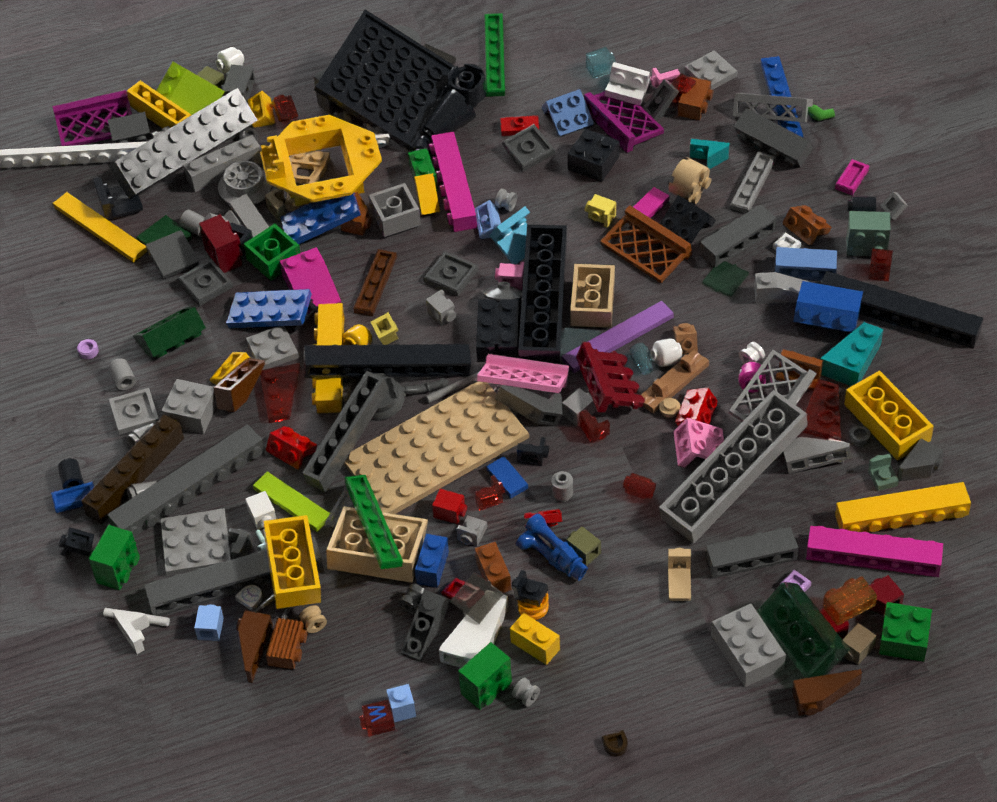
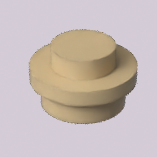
[659,398,680,418]

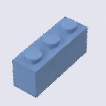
[775,247,837,281]

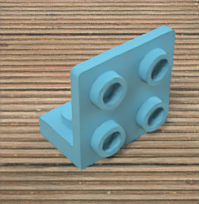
[489,206,530,264]

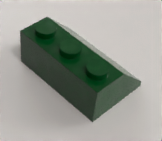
[133,307,206,359]

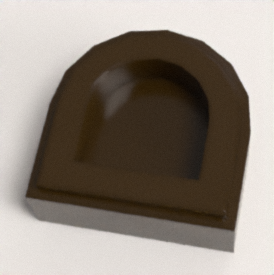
[602,730,628,757]

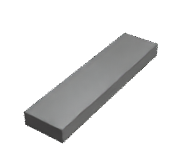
[730,151,776,213]

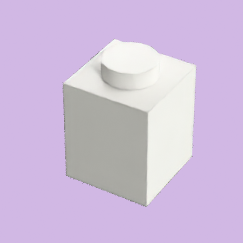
[245,491,276,530]

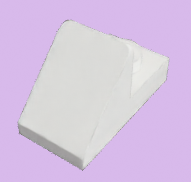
[112,609,149,654]

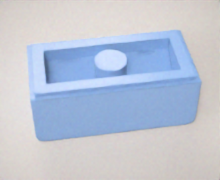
[475,200,501,239]

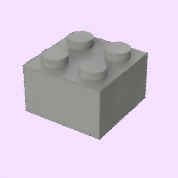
[369,183,421,237]
[162,379,217,434]

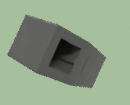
[495,385,562,426]
[401,590,451,661]

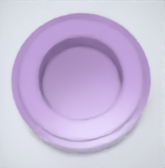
[77,339,99,359]

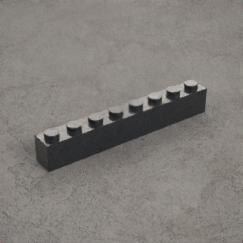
[821,271,983,349]
[303,344,471,378]

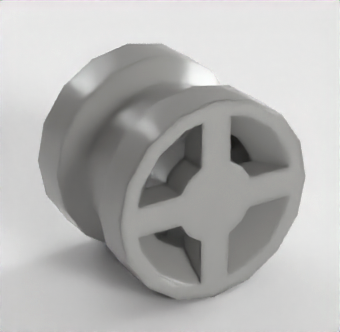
[495,189,517,212]
[512,678,540,707]

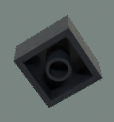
[567,129,619,182]

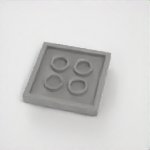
[161,508,231,576]

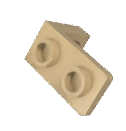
[668,548,691,601]

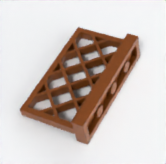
[600,205,692,283]

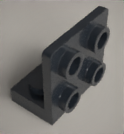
[93,177,143,220]
[660,195,716,244]

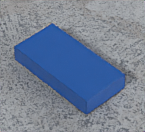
[486,456,528,499]
[51,481,94,513]

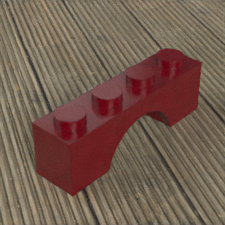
[813,575,904,646]

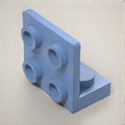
[542,89,594,137]

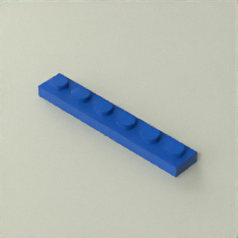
[761,56,804,137]

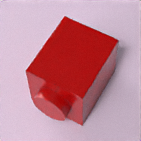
[432,489,467,524]

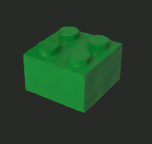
[244,223,301,281]
[89,525,140,590]
[879,602,932,662]
[458,642,512,710]

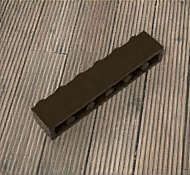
[81,414,184,525]

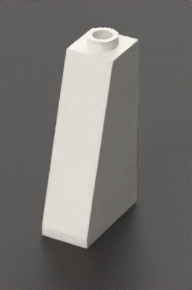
[439,590,509,668]

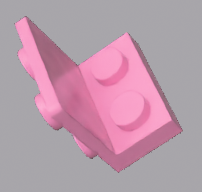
[673,418,724,468]

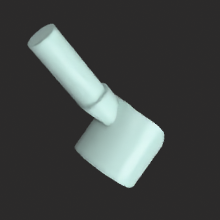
[255,530,266,551]

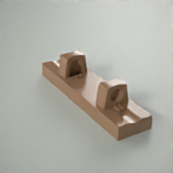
[641,350,709,413]

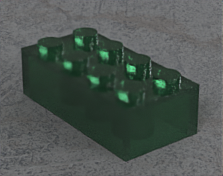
[757,582,850,678]

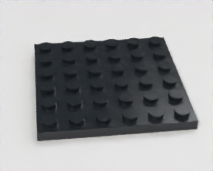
[314,9,455,151]

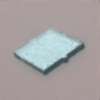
[561,328,600,356]

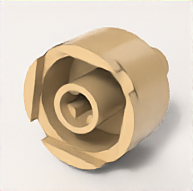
[669,157,711,204]

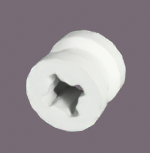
[739,342,765,364]

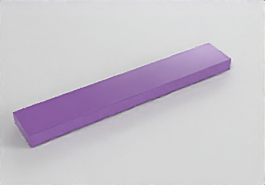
[562,301,674,373]

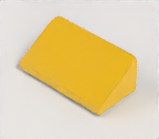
[248,91,275,128]
[414,173,440,215]
[210,352,250,385]

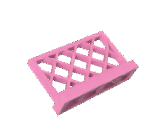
[477,354,569,393]

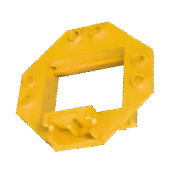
[260,115,382,206]

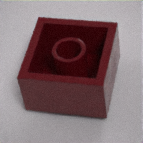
[199,214,243,273]

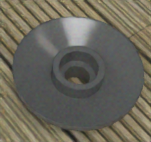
[483,282,522,301]

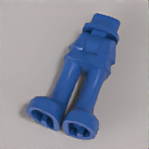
[516,513,588,581]

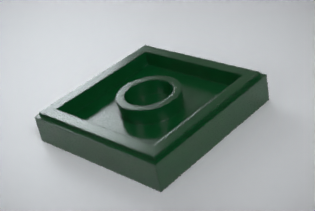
[137,215,192,246]

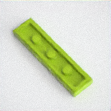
[253,472,331,532]

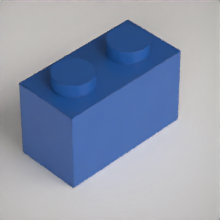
[415,534,449,588]

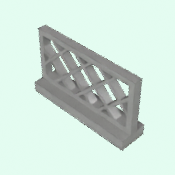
[728,350,817,422]

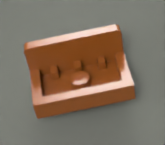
[783,205,832,245]
[775,349,823,391]

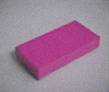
[835,159,869,196]
[633,187,670,218]

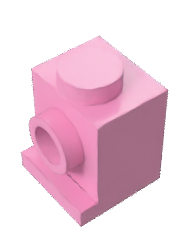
[495,262,524,290]

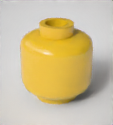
[342,324,372,345]

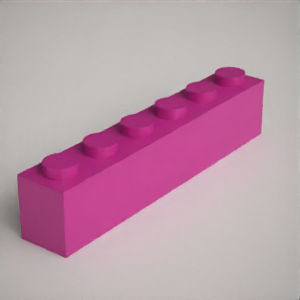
[429,132,477,232]
[806,526,943,577]

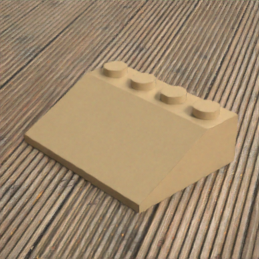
[326,506,428,583]

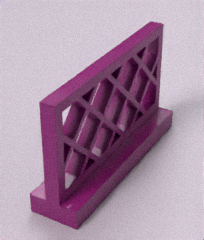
[52,90,132,146]
[584,91,664,153]

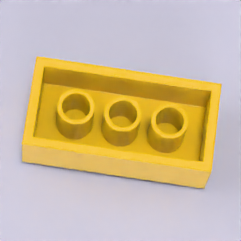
[844,370,934,461]
[264,515,321,609]

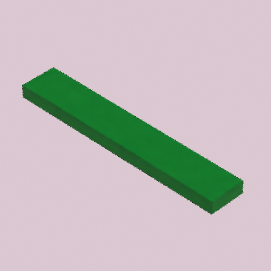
[484,13,505,97]
[344,475,403,569]

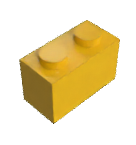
[510,613,560,665]

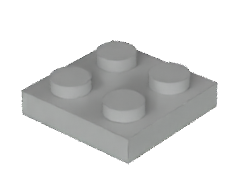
[685,50,737,90]
[246,326,299,371]
[109,388,159,435]

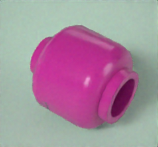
[739,362,766,393]

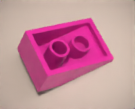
[280,247,342,314]

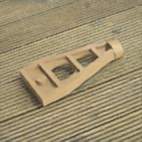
[284,151,330,211]

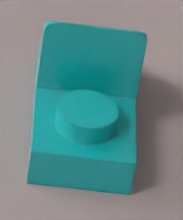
[690,139,730,169]

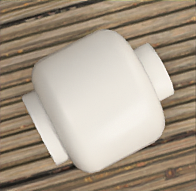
[216,47,244,73]
[650,339,682,367]

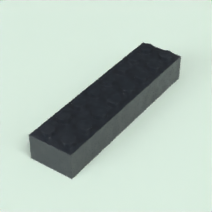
[518,224,567,364]

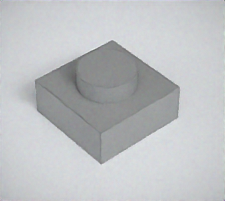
[880,191,908,220]

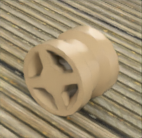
[299,605,327,633]

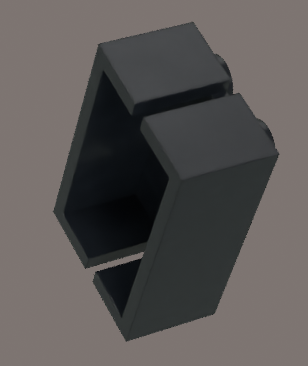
[476,299,520,362]

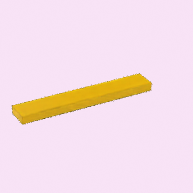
[53,192,147,263]

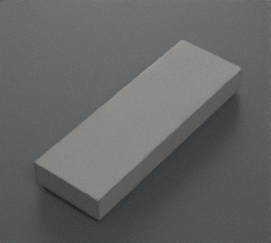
[229,194,269,237]

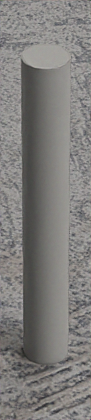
[425,371,480,403]

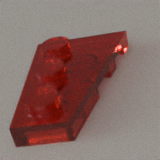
[260,363,301,423]
[802,379,841,441]

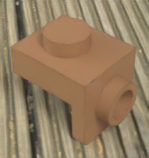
[673,323,698,354]

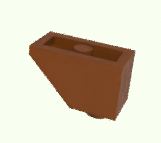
[341,192,372,236]

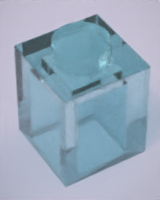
[586,47,616,79]

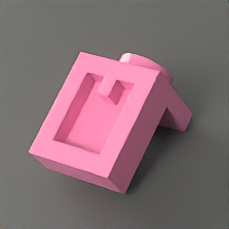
[650,68,680,89]

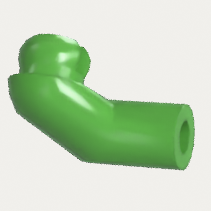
[808,104,835,121]

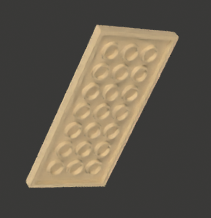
[344,381,529,514]

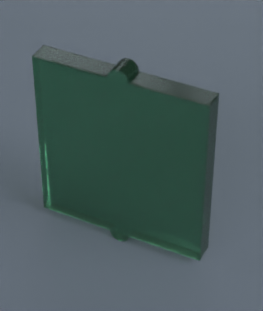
[703,261,749,297]

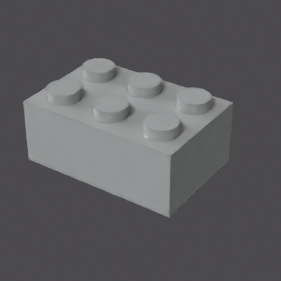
[711,604,786,687]

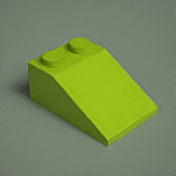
[156,62,225,115]

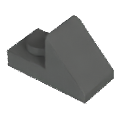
[643,79,679,121]

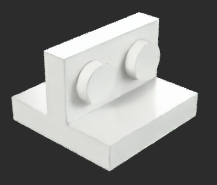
[604,62,650,106]

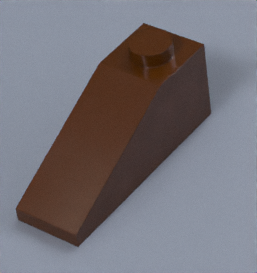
[213,358,265,412]
[236,610,273,683]
[792,669,862,716]

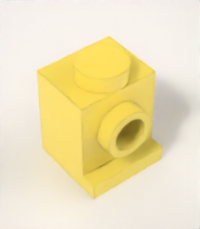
[585,194,616,228]
[371,312,399,345]

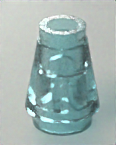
[629,343,654,375]

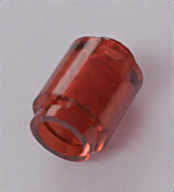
[623,473,656,499]

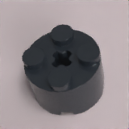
[448,63,486,108]

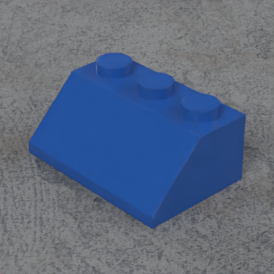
[793,281,863,332]

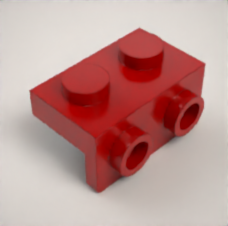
[675,388,718,426]
[266,426,317,469]

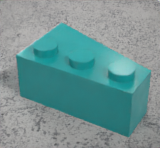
[820,322,883,386]

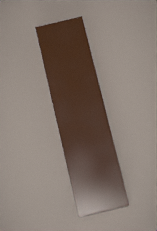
[353,249,397,316]

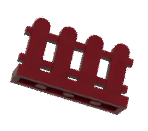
[576,342,645,412]

